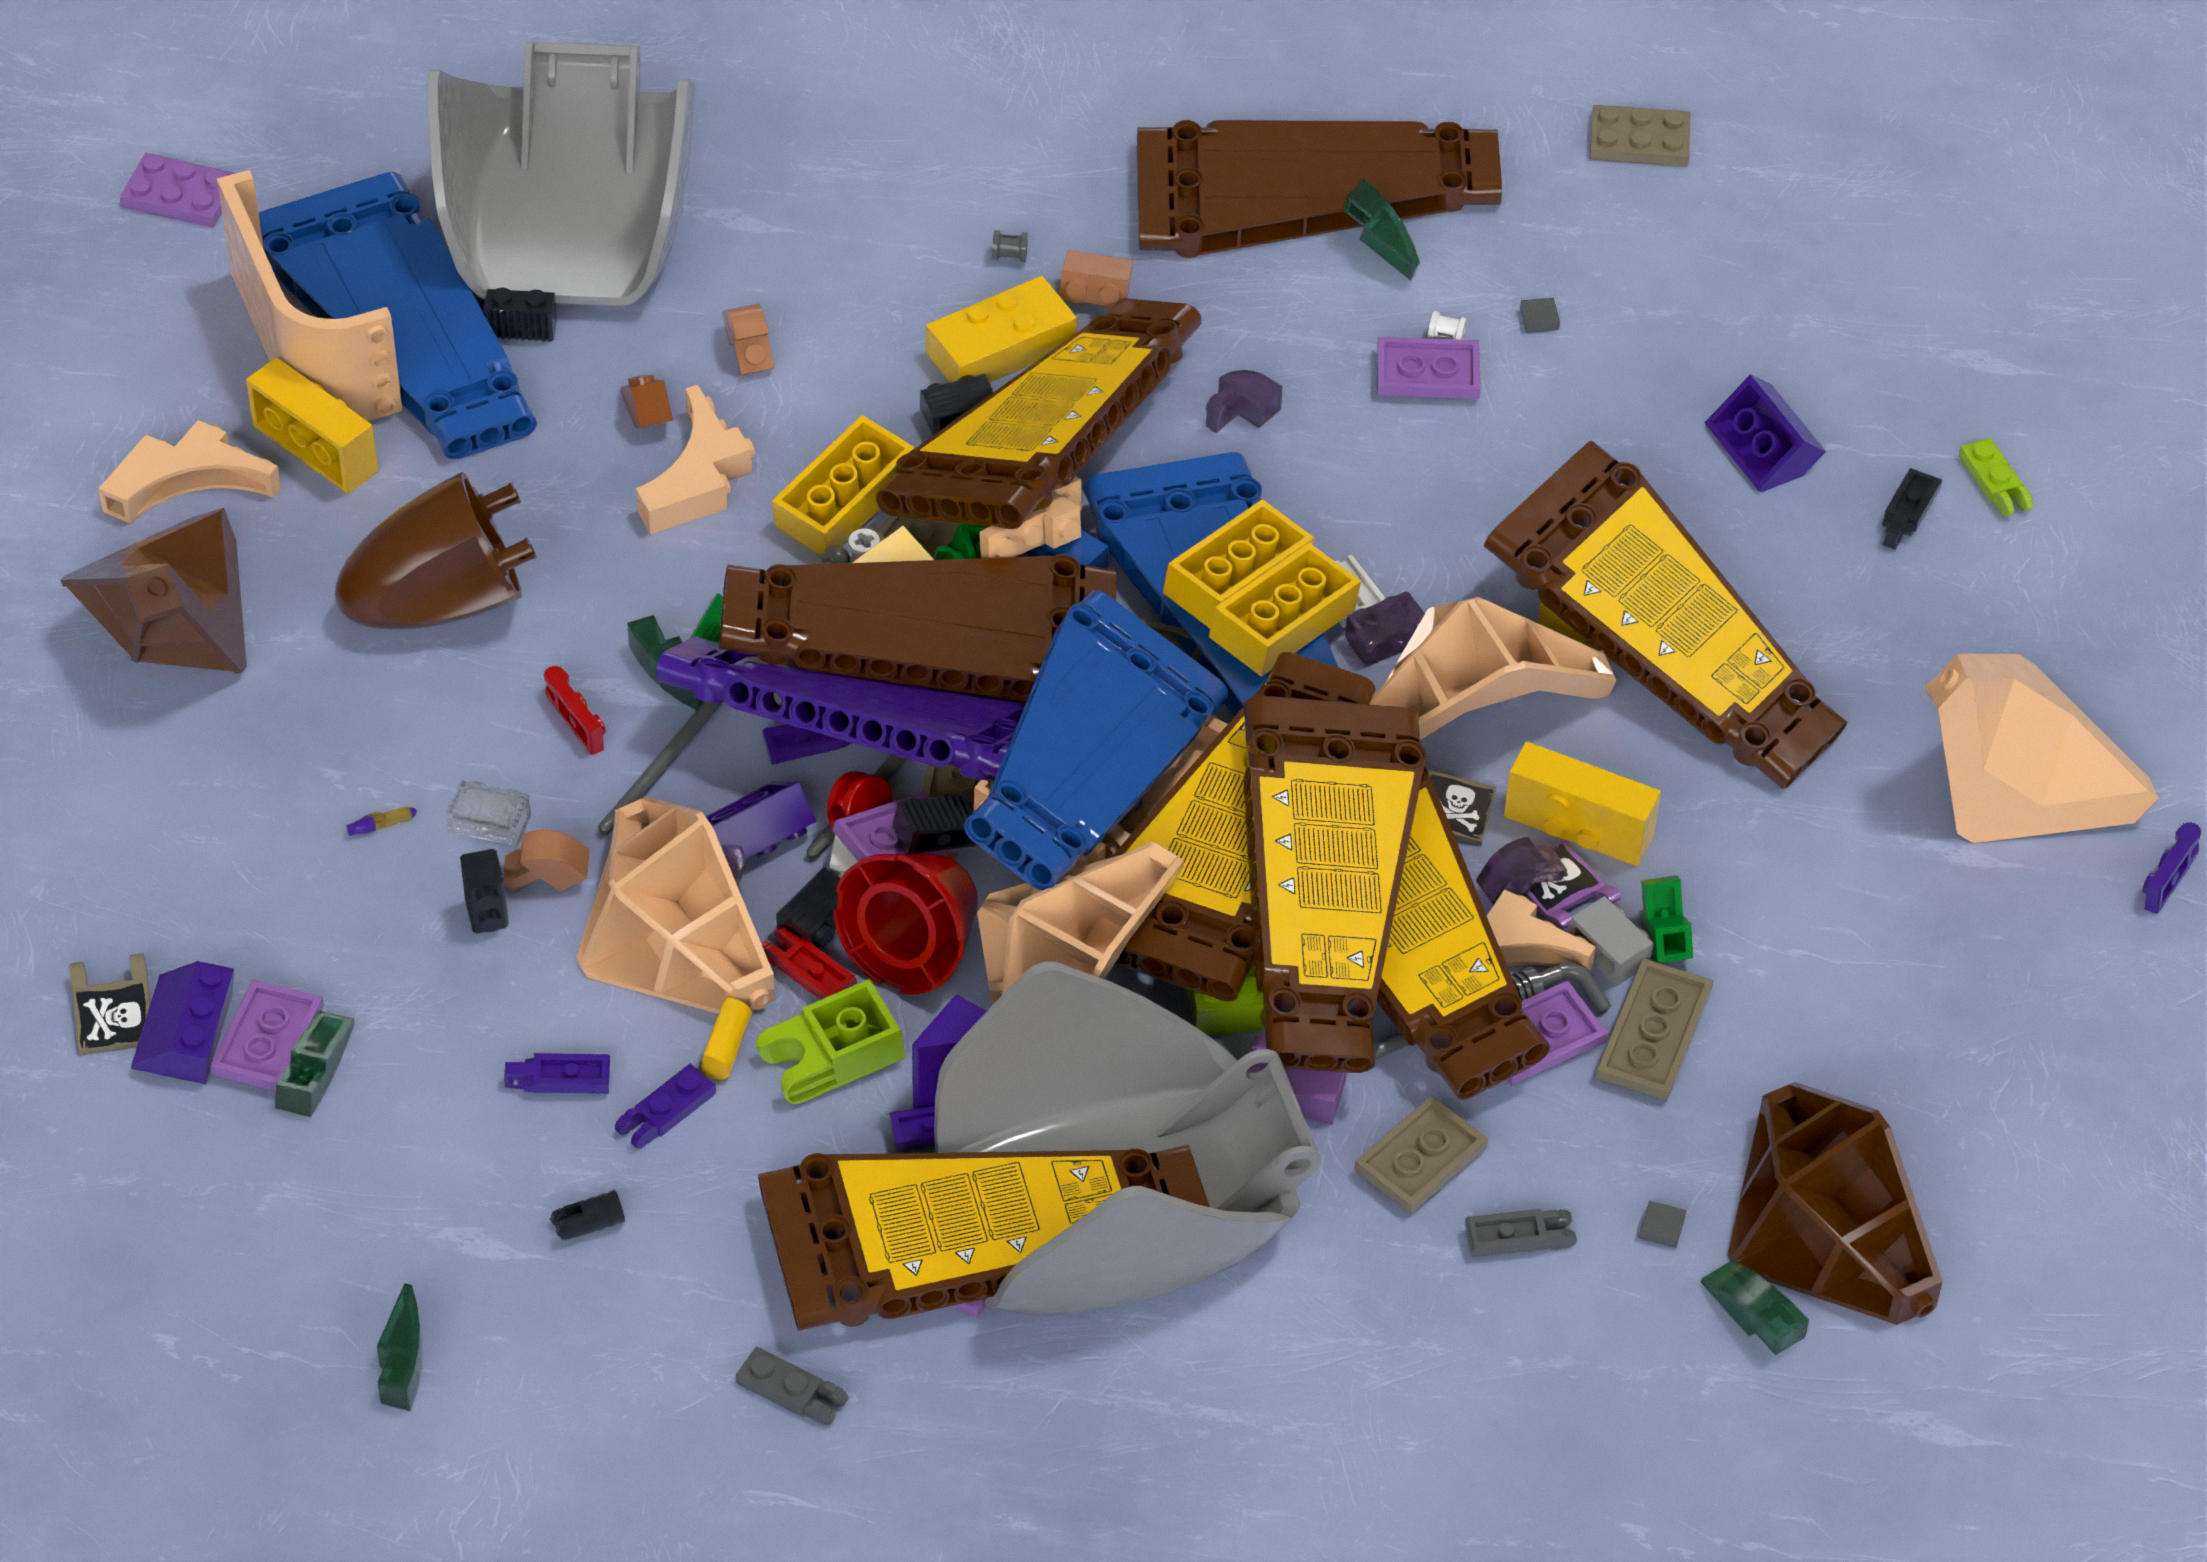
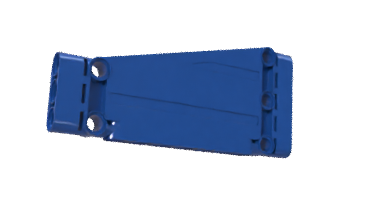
[259,171,537,460]
[1083,452,1338,717]
[964,590,1228,891]

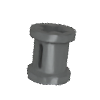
[992,230,1028,262]

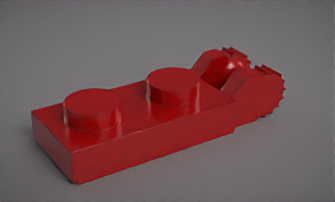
[544,666,606,755]
[761,927,857,1000]

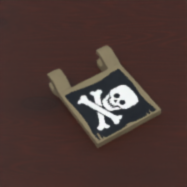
[1428,770,1497,846]
[69,953,150,1055]

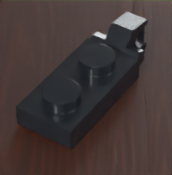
[1882,468,1942,550]

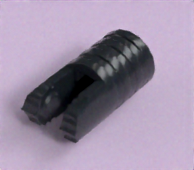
[549,1190,625,1240]

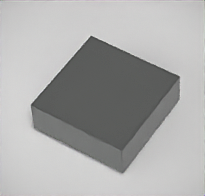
[1520,297,1560,333]
[1639,1201,1687,1248]

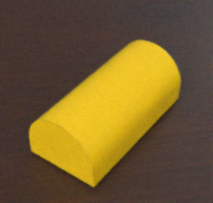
[701,997,752,1080]

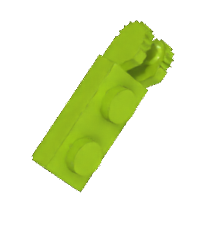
[1959,437,2034,517]

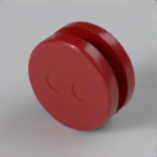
[827,771,893,830]

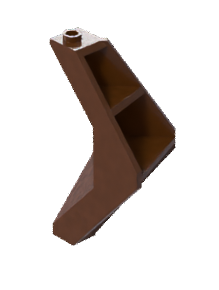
[60,508,247,674]
[1728,1082,1943,1325]

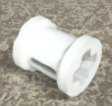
[1428,311,1468,340]
[848,528,880,563]

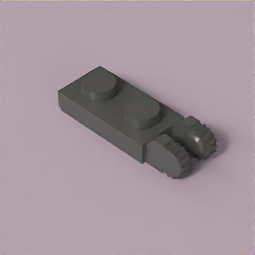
[1464,1209,1577,1257]
[736,1346,849,1425]

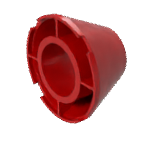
[833,854,978,995]

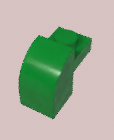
[1639,875,1693,963]

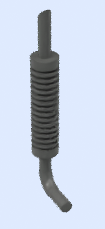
[1375,962,1611,1060]

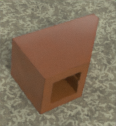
[620,374,673,428]

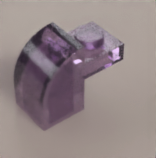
[1206,370,1283,433]
[1476,837,1568,906]

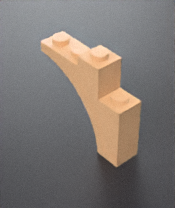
[636,385,755,535]
[98,420,281,524]
[979,476,1082,558]
[1487,890,1596,971]

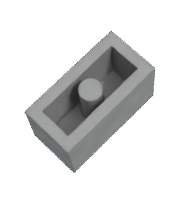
[1569,896,1653,986]

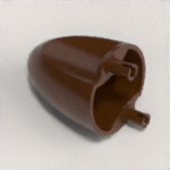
[335,472,537,630]

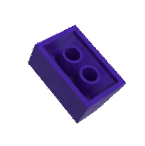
[1704,374,1826,492]
[705,781,817,872]
[131,961,234,1084]
[912,994,987,1109]

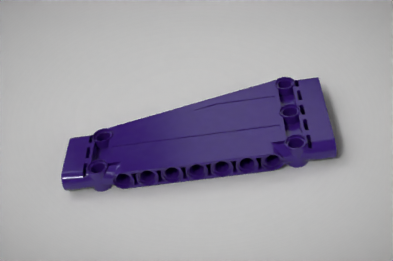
[656,637,1026,780]

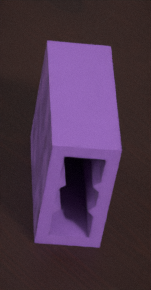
[1247,1028,1348,1124]

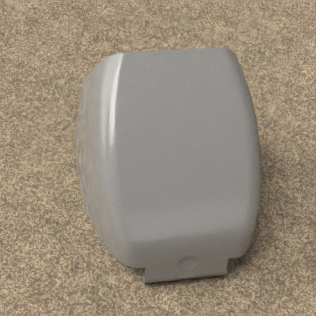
[428,42,695,306]
[934,961,1321,1314]

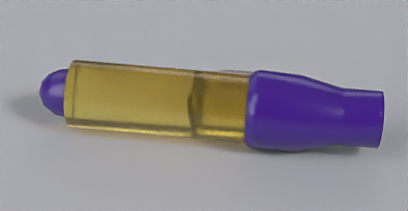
[346,806,417,836]

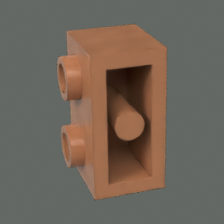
[1059,249,1133,309]

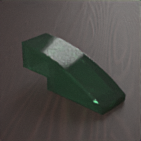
[1342,178,1420,281]
[627,615,704,711]
[275,1010,354,1117]
[1701,1261,1809,1355]
[377,1283,423,1411]

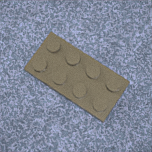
[1596,958,1714,1101]

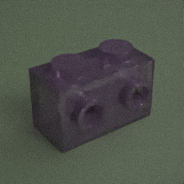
[1345,591,1425,667]

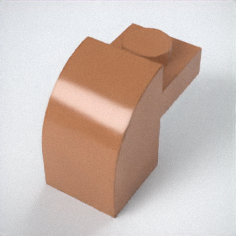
[722,303,775,376]
[503,830,589,892]

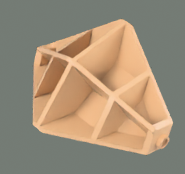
[1370,597,1616,740]
[1925,654,2159,843]
[576,796,775,1014]
[977,841,1184,1005]

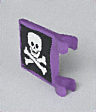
[1504,840,1621,933]

